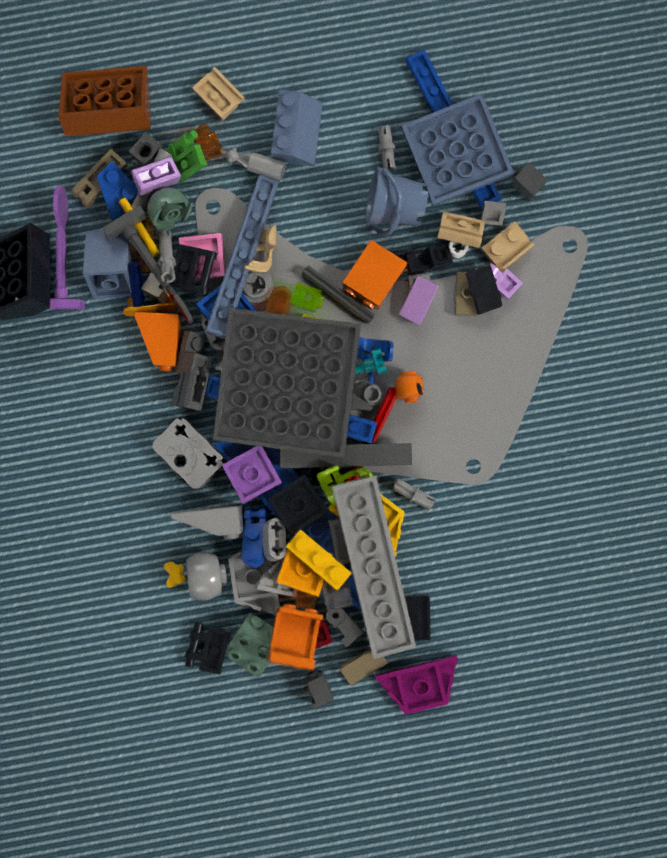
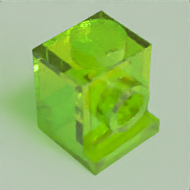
[290,282,325,314]

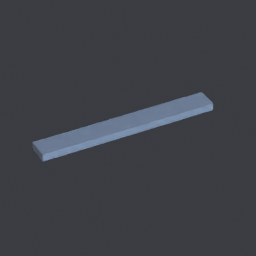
[205,174,279,339]

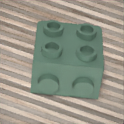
[225,612,273,677]

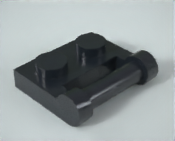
[169,244,218,296]

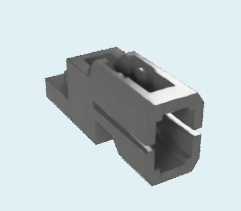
[171,330,212,411]

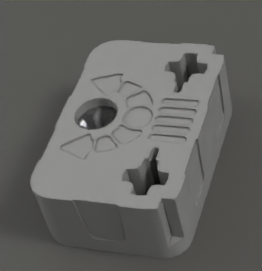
[152,418,226,489]

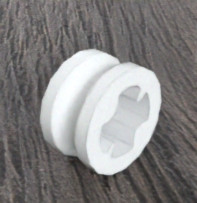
[448,241,469,258]

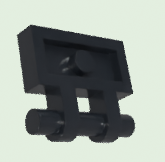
[185,622,231,675]

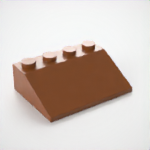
[58,65,151,137]

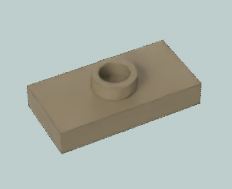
[455,272,478,316]

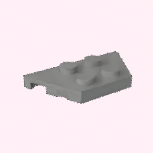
[228,550,280,616]

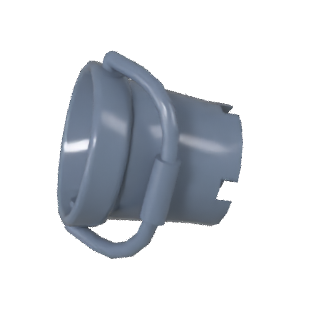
[365,167,428,236]

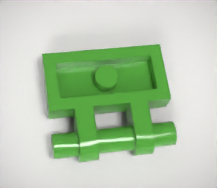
[165,130,207,184]

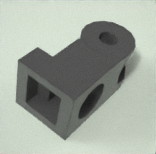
[326,604,363,648]

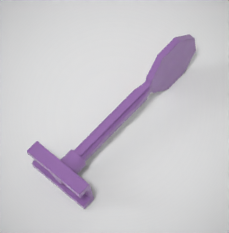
[50,185,85,310]

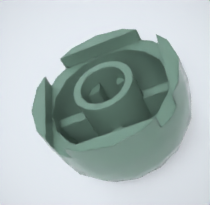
[147,187,192,230]

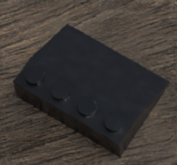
[0,223,50,320]

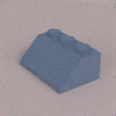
[271,89,323,166]

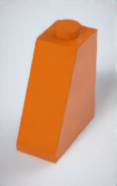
[135,312,182,372]

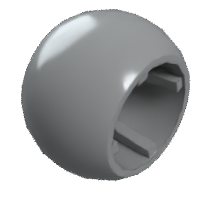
[186,552,227,600]

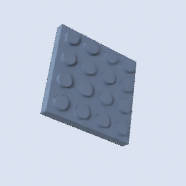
[401,94,514,206]

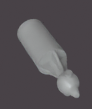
[222,147,286,181]

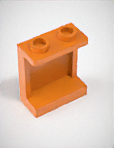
[342,240,407,310]
[267,604,323,671]

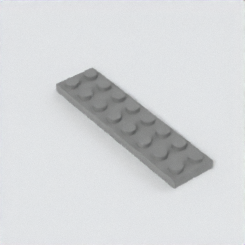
[332,475,416,659]

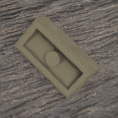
[340,648,388,685]

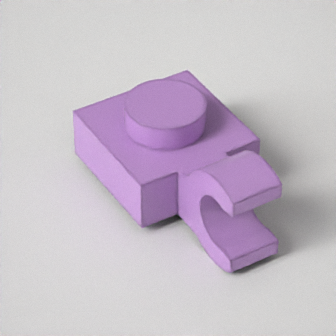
[490,263,523,300]

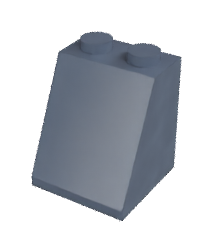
[83,230,136,299]

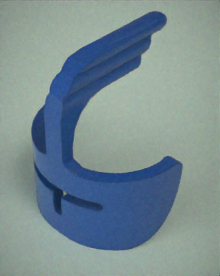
[357,338,394,385]

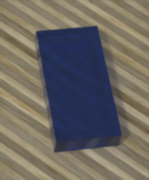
[127,259,145,307]

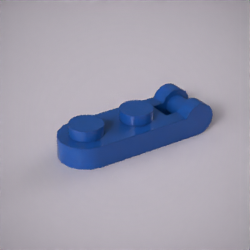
[241,507,269,568]

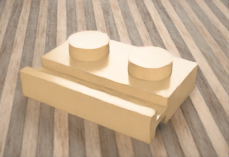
[192,67,245,121]
[437,211,485,248]
[481,222,534,272]

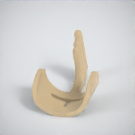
[244,225,277,273]

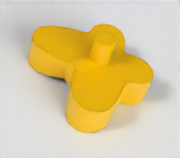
[164,562,185,588]

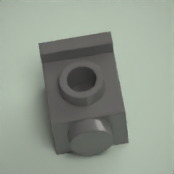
[305,671,334,709]

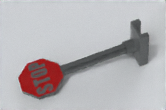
[102,205,193,324]

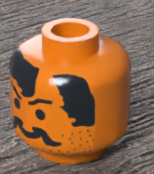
[395,371,424,403]

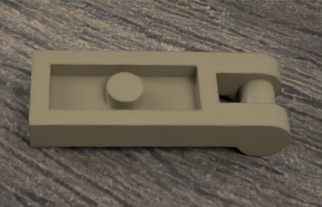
[71,149,128,208]

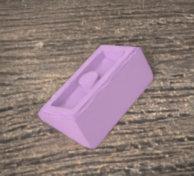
[131,157,181,196]
[399,276,439,325]

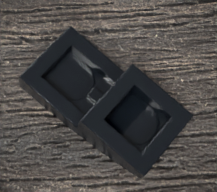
[403,243,453,275]

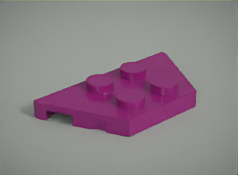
[375,655,458,715]

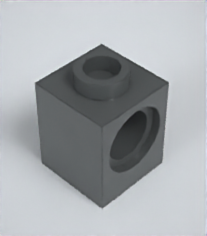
[129,132,164,168]

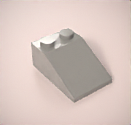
[171,505,244,539]

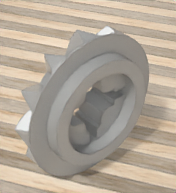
[242,271,273,303]

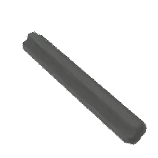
[302,266,375,324]

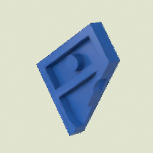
[96,161,138,221]

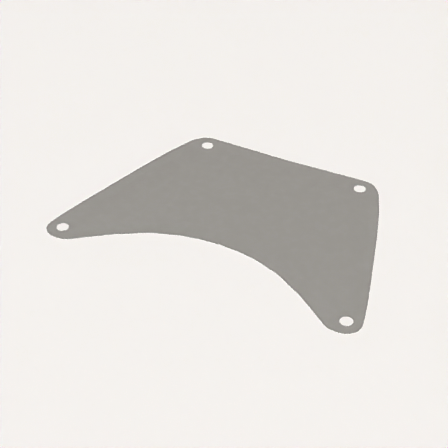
[195,188,588,485]

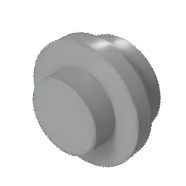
[361,384,383,406]

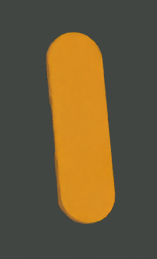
[123,293,177,316]

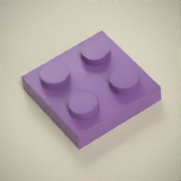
[222,446,282,504]

